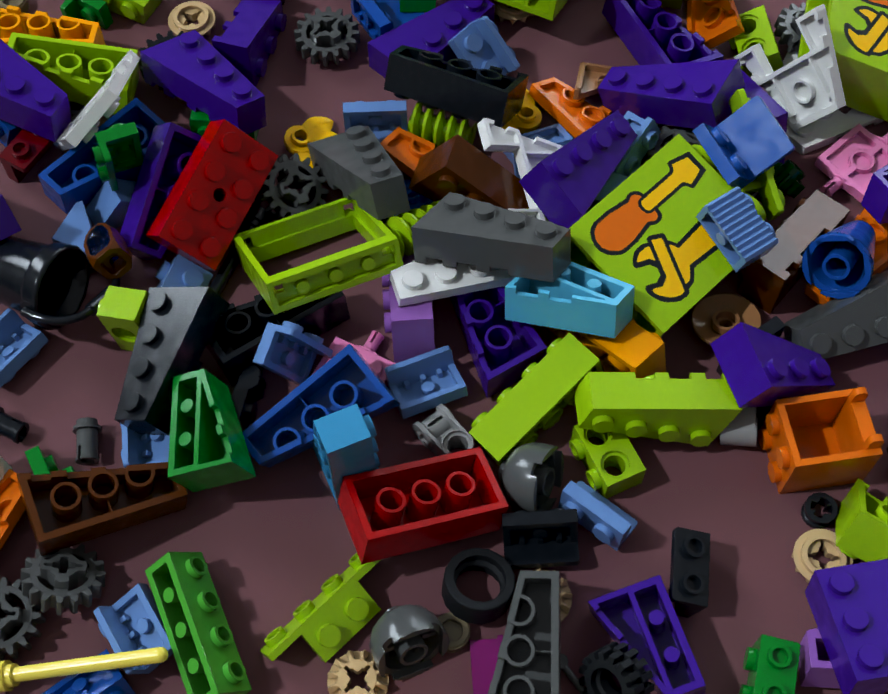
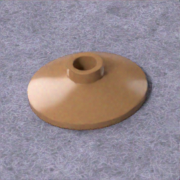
[691,293,761,344]

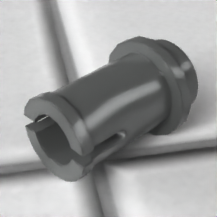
[73,417,102,465]

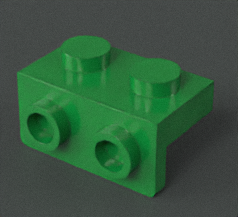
[92,121,143,191]
[739,634,801,694]

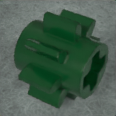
[774,159,806,198]

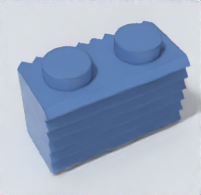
[696,186,779,273]

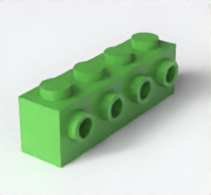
[145,552,252,694]

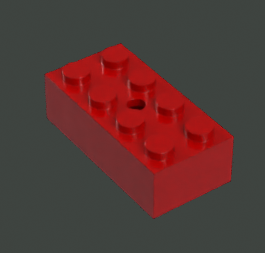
[146,119,278,271]
[338,447,509,564]

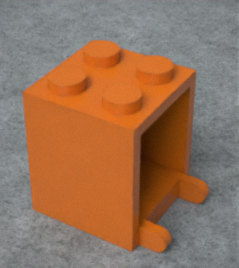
[758,387,884,494]

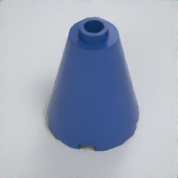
[802,220,876,299]

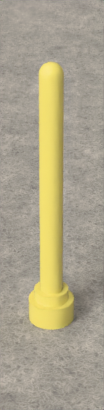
[0,647,169,693]

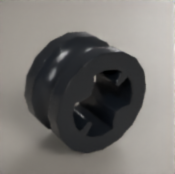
[801,492,838,529]

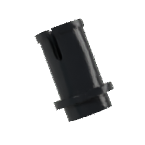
[0,407,30,444]

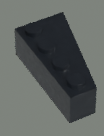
[384,45,529,128]
[114,286,230,435]

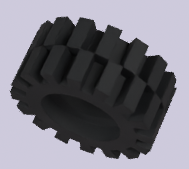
[579,642,654,694]

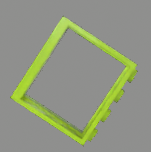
[233,197,403,315]

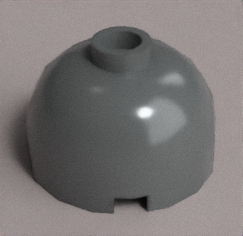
[498,442,564,512]
[369,604,450,680]

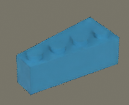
[313,404,380,510]

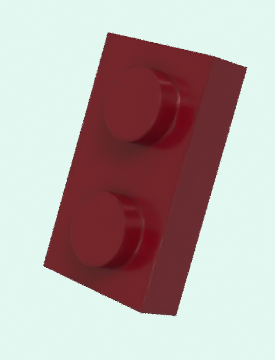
[0,129,53,183]

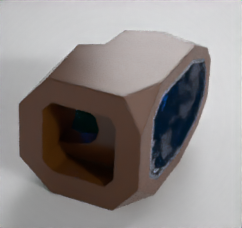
[84,223,132,279]

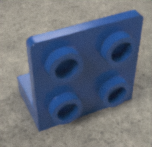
[351,0,424,40]
[692,96,795,189]

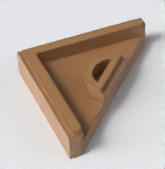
[573,62,612,100]

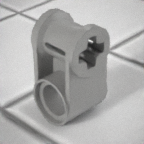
[412,404,474,456]
[720,407,758,447]

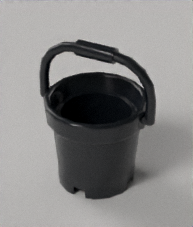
[0,235,121,330]

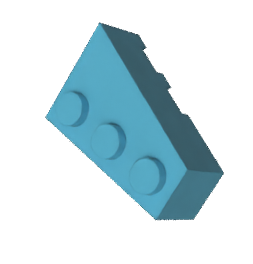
[505,261,635,339]

